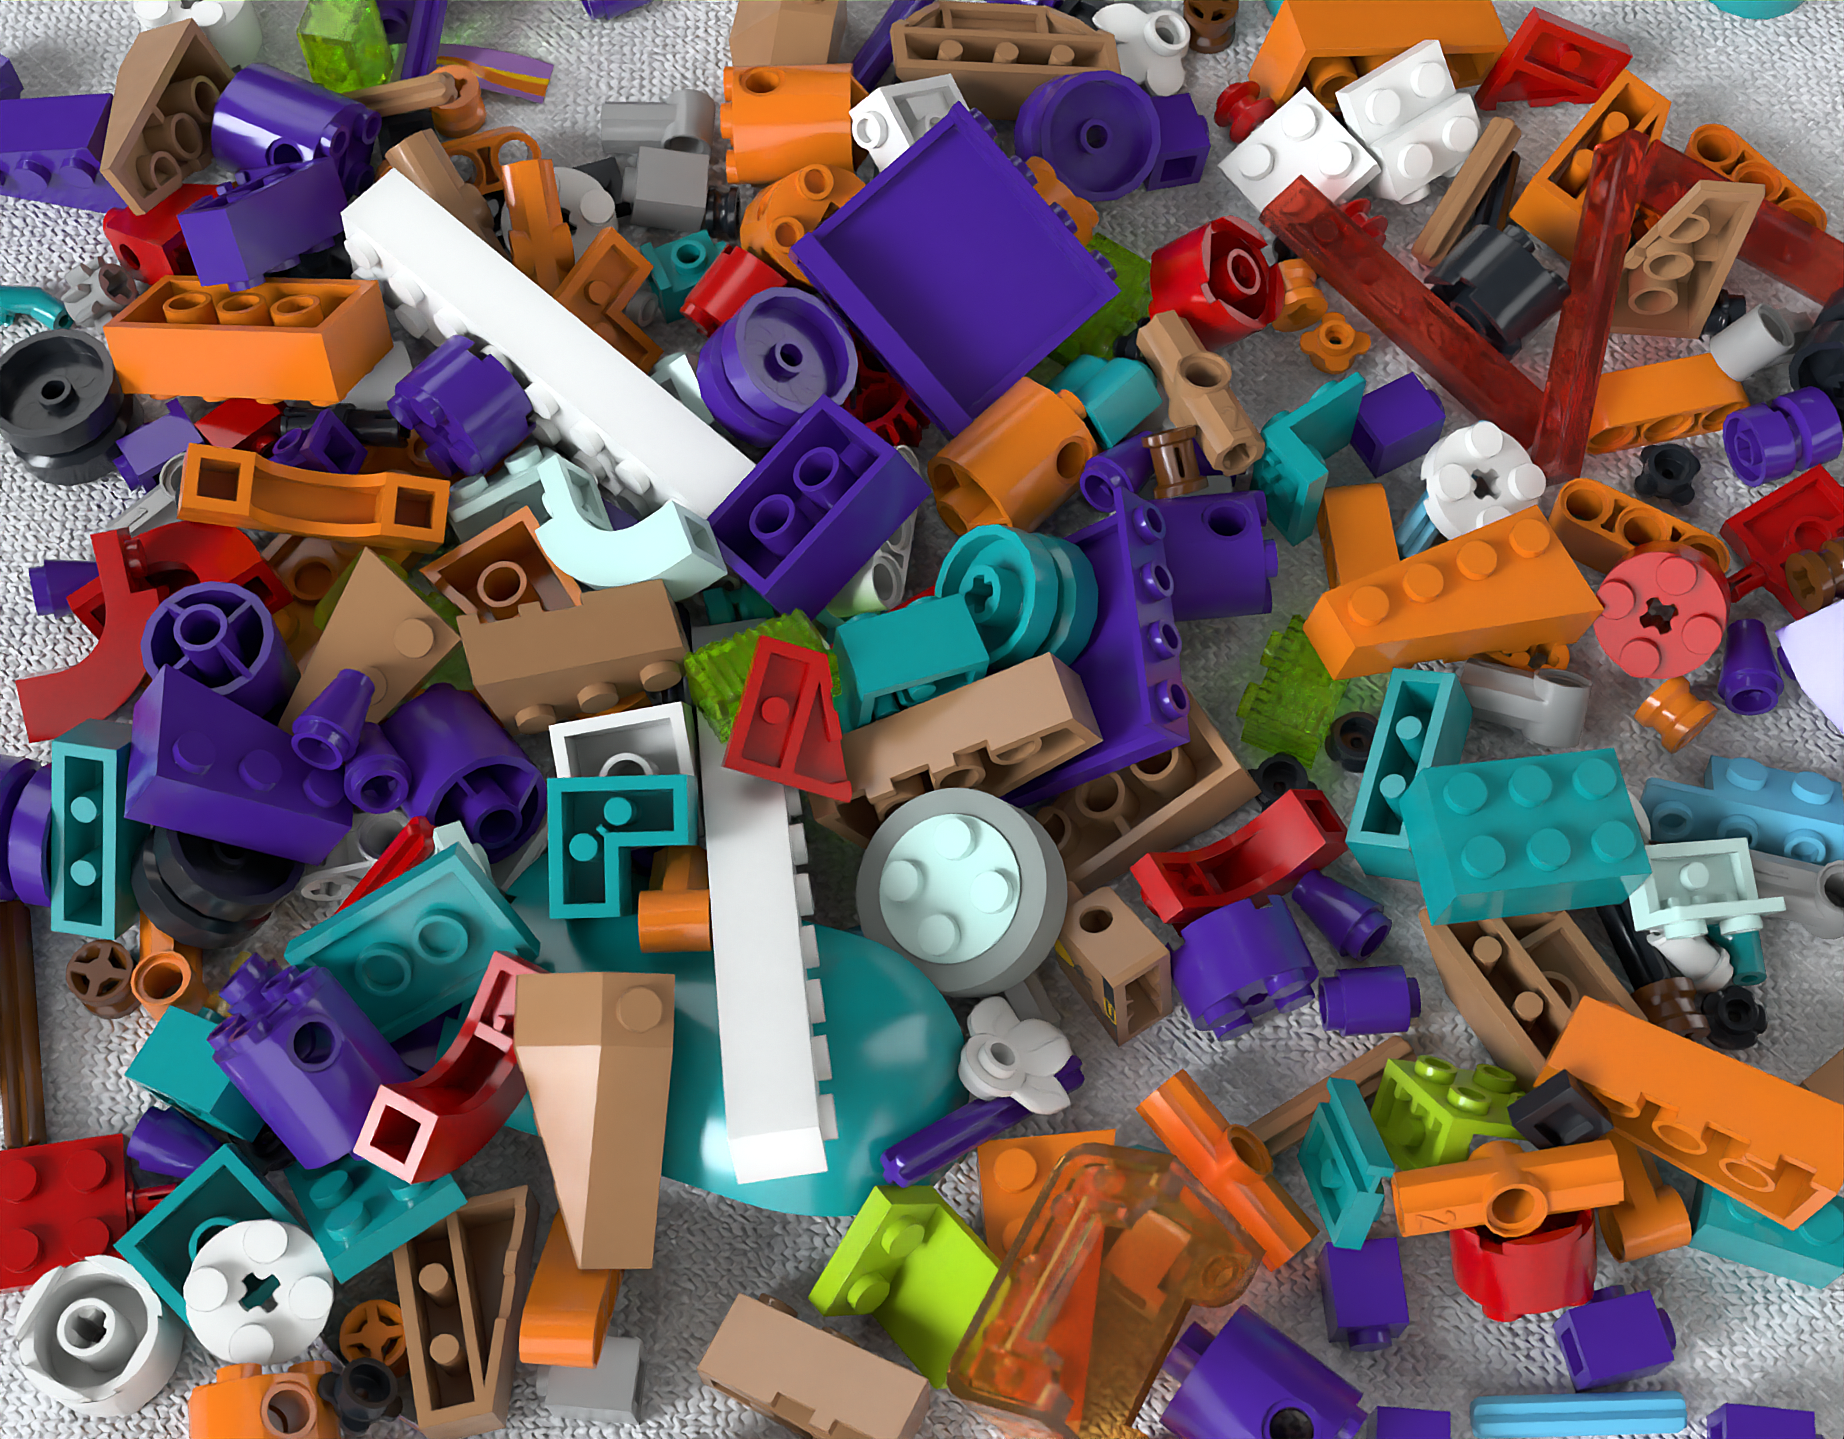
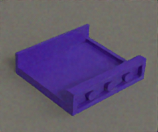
[788,100,1121,442]
[939,486,1191,809]

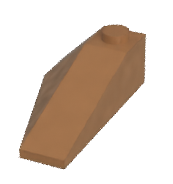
[729,0,848,188]
[100,18,235,216]
[1579,180,1765,339]
[513,972,675,1269]

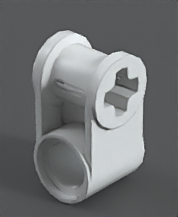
[300,809,429,901]

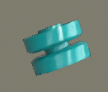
[935,524,1098,669]

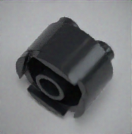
[1424,224,1571,362]

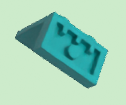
[1249,372,1367,547]

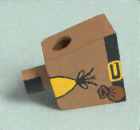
[1054,881,1173,1047]

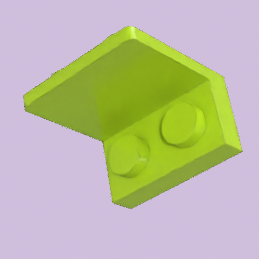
[1370,1055,1528,1171]
[807,1185,1015,1389]

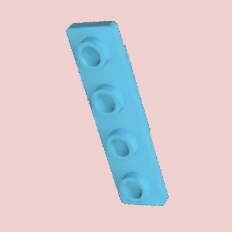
[1639,755,1844,866]

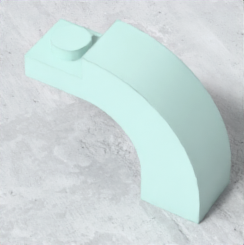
[535,454,728,602]

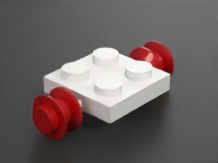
[1214,81,1388,262]

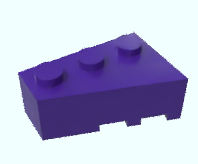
[0,93,128,214]
[177,156,348,292]
[124,663,353,866]

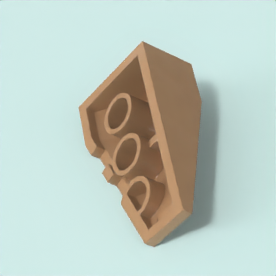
[1034,682,1262,894]

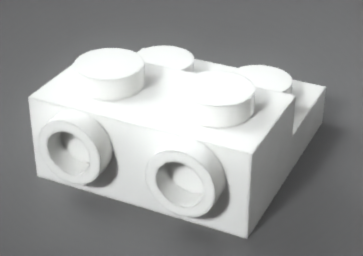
[1335,40,1483,204]
[849,74,970,173]

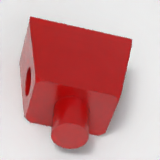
[103,183,235,286]

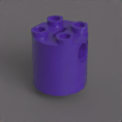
[211,63,382,202]
[1146,490,1278,623]
[140,581,301,727]
[379,682,547,865]
[206,965,417,1170]
[1159,1304,1369,1439]

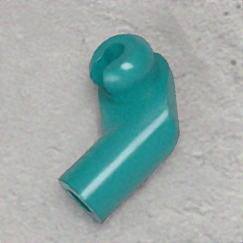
[1705,923,1767,986]

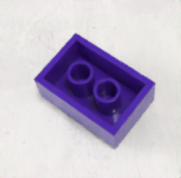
[706,393,932,633]

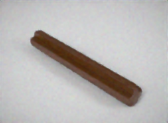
[0,899,47,1149]

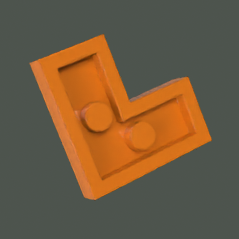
[551,226,664,375]

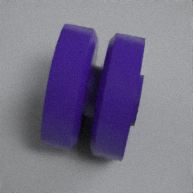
[1013,70,1161,202]
[696,287,858,448]
[0,754,52,907]

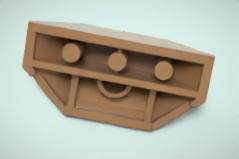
[890,0,1122,121]
[1418,907,1648,1094]

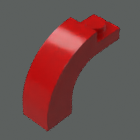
[66,520,294,640]
[15,526,170,743]
[1130,789,1349,937]
[353,951,551,1184]

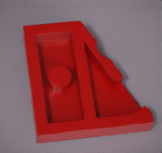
[1474,6,1633,111]
[721,635,852,803]

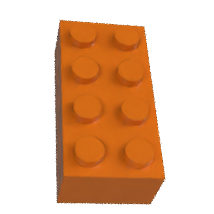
[103,275,394,406]

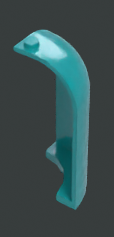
[435,852,970,1217]

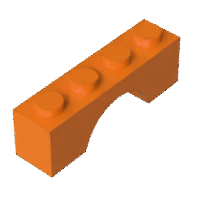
[177,442,450,554]

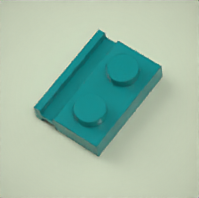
[1297,1077,1396,1250]

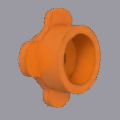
[1299,312,1371,375]

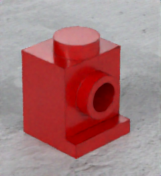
[194,398,289,459]

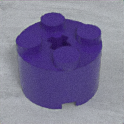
[387,335,536,478]
[1165,895,1319,1042]

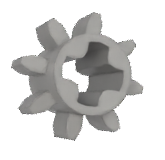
[61,256,139,335]

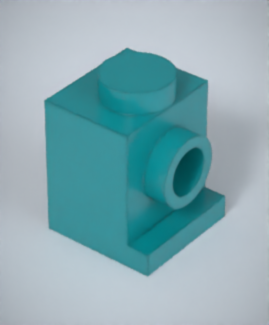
[639,229,726,324]

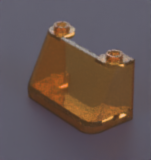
[946,1142,1266,1439]

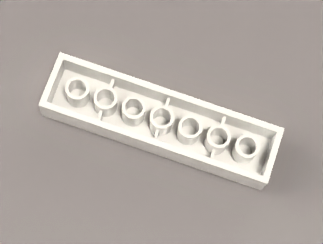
[341,168,756,522]

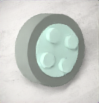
[856,788,1068,998]

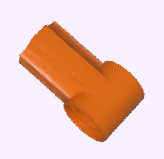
[638,845,714,953]
[130,909,211,1023]
[1593,1130,1691,1264]

